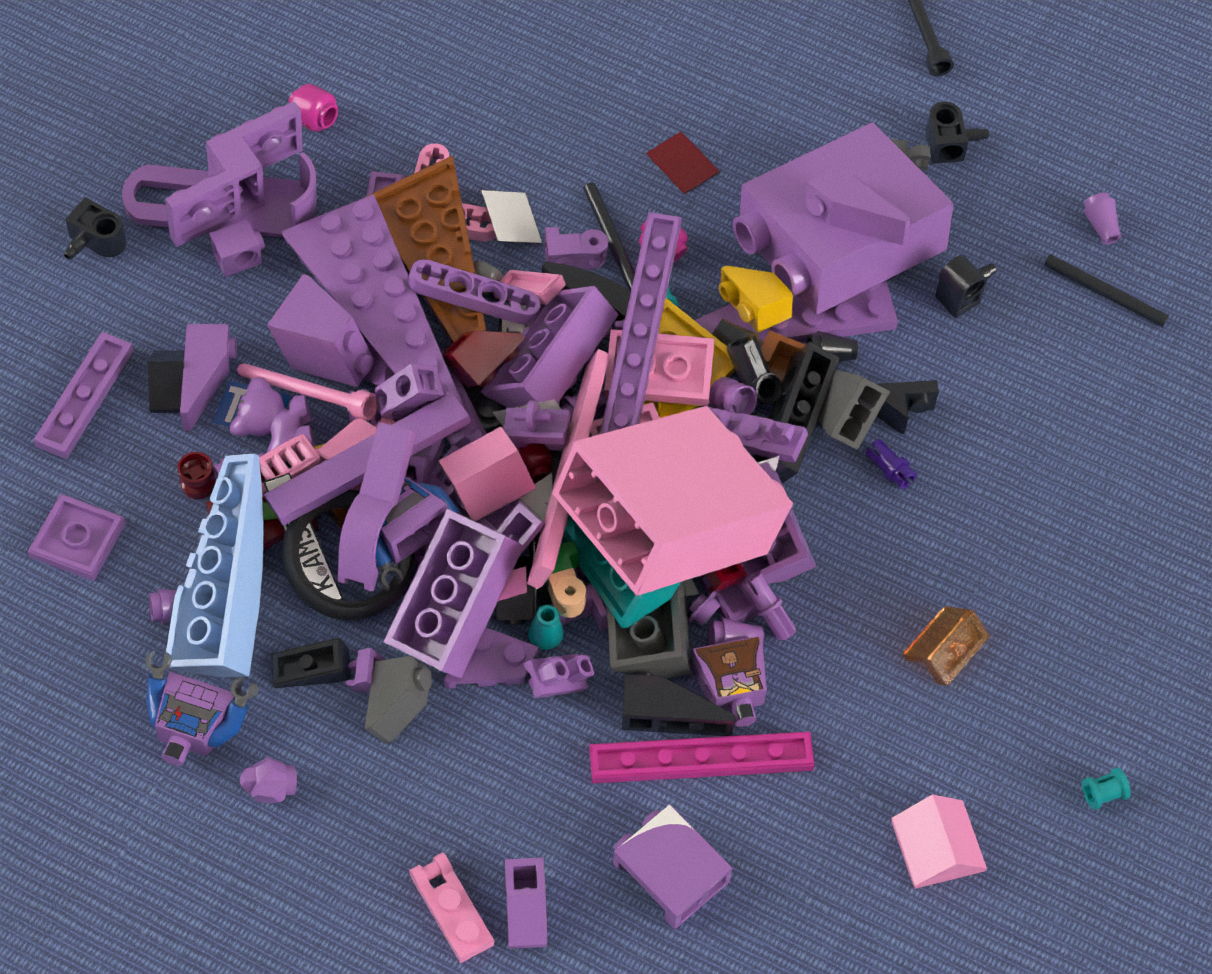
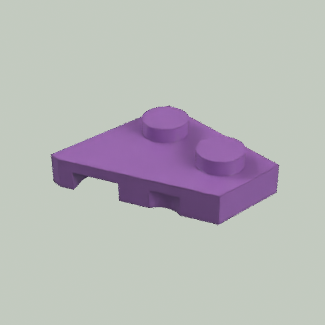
[444,627,538,689]

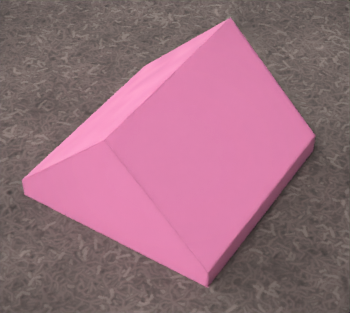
[438,427,536,522]
[891,794,987,889]

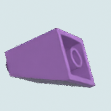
[267,274,375,387]

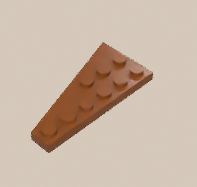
[364,155,486,343]

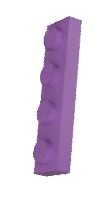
[34,332,134,459]

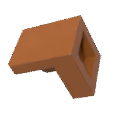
[760,330,805,384]

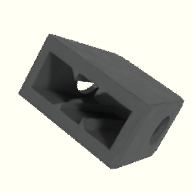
[817,370,890,449]

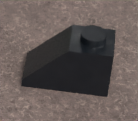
[497,556,533,625]

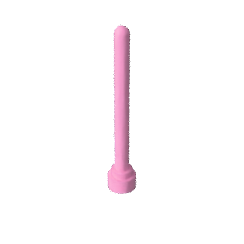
[237,363,378,421]

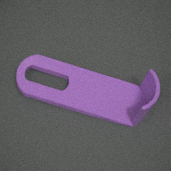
[122,152,317,237]

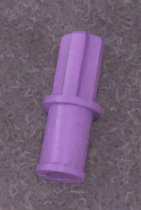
[741,571,796,640]

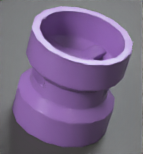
[709,377,757,415]

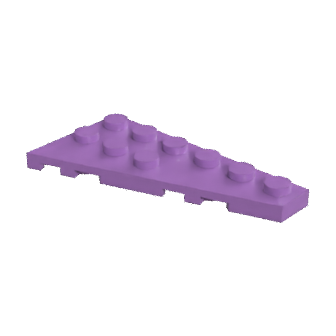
[695,280,898,343]

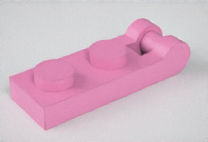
[409,852,494,963]

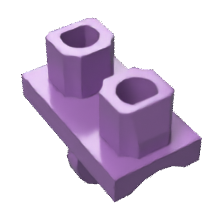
[503,400,571,451]
[524,654,594,698]

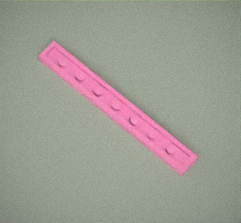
[527,349,610,589]

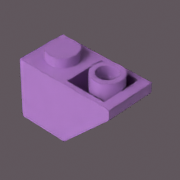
[505,857,547,949]

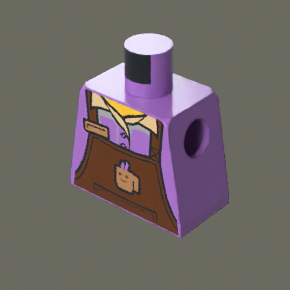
[691,636,767,727]

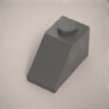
[364,656,432,744]

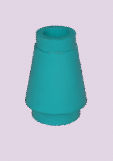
[528,605,564,650]

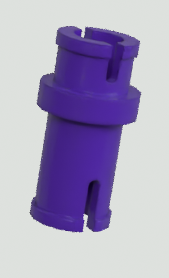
[865,439,917,490]

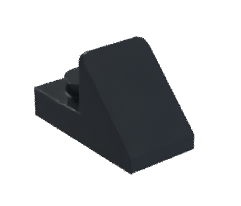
[877,380,939,434]

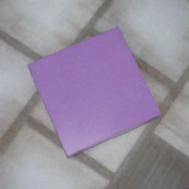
[28,494,126,581]

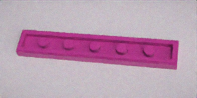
[589,732,815,784]

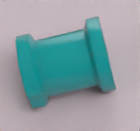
[1082,767,1131,810]

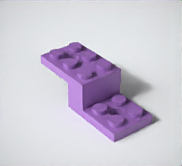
[165,101,303,247]

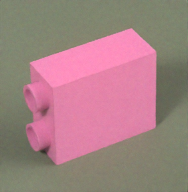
[552,406,793,596]

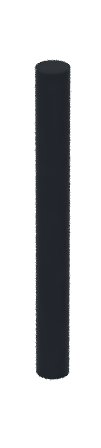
[583,182,635,291]
[1044,254,1169,327]

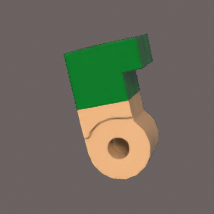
[545,541,586,618]

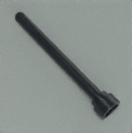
[908,0,954,76]

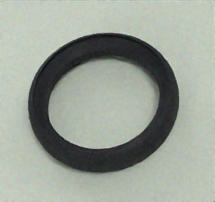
[282,489,415,620]

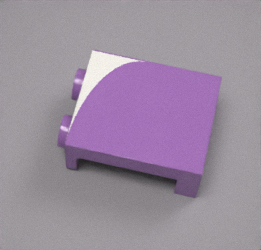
[613,804,733,930]

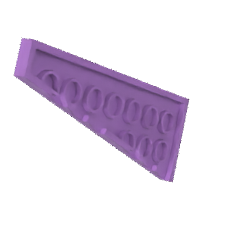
[281,194,464,408]

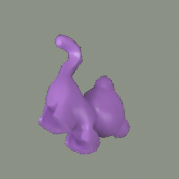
[230,377,316,466]

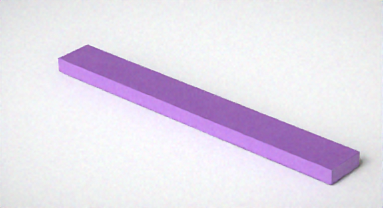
[600,212,682,434]

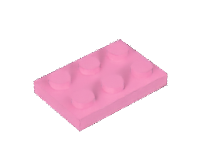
[604,329,714,406]

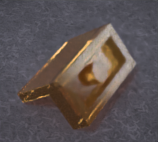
[903,606,990,686]

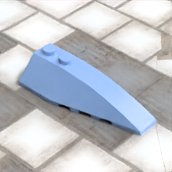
[166,453,264,678]

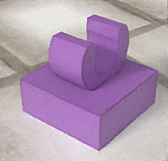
[346,648,386,695]

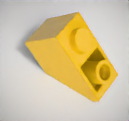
[719,266,793,333]

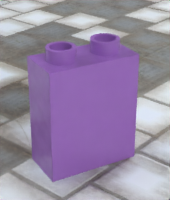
[733,122,954,315]

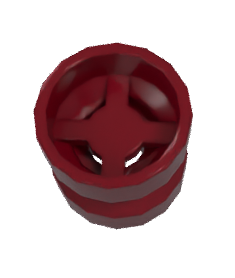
[177,452,216,500]

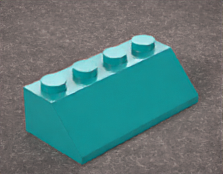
[562,514,681,628]

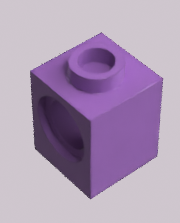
[209,219,265,277]

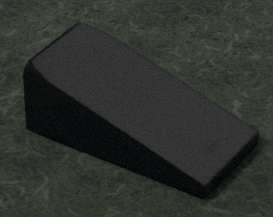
[271,638,351,688]

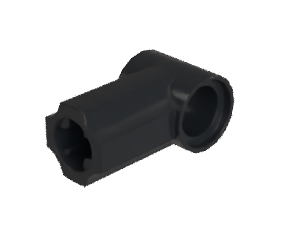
[726,335,782,404]

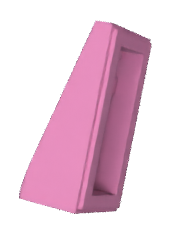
[259,434,321,497]

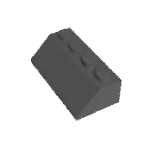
[607,581,692,678]

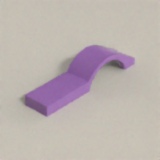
[338,422,417,591]

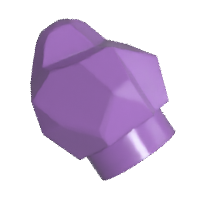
[240,757,297,804]

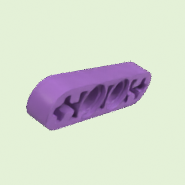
[408,259,540,325]

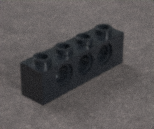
[754,342,839,484]

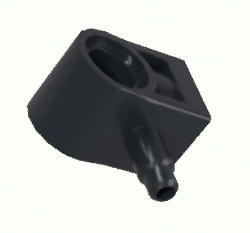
[926,101,989,164]
[64,197,126,260]
[935,255,997,318]

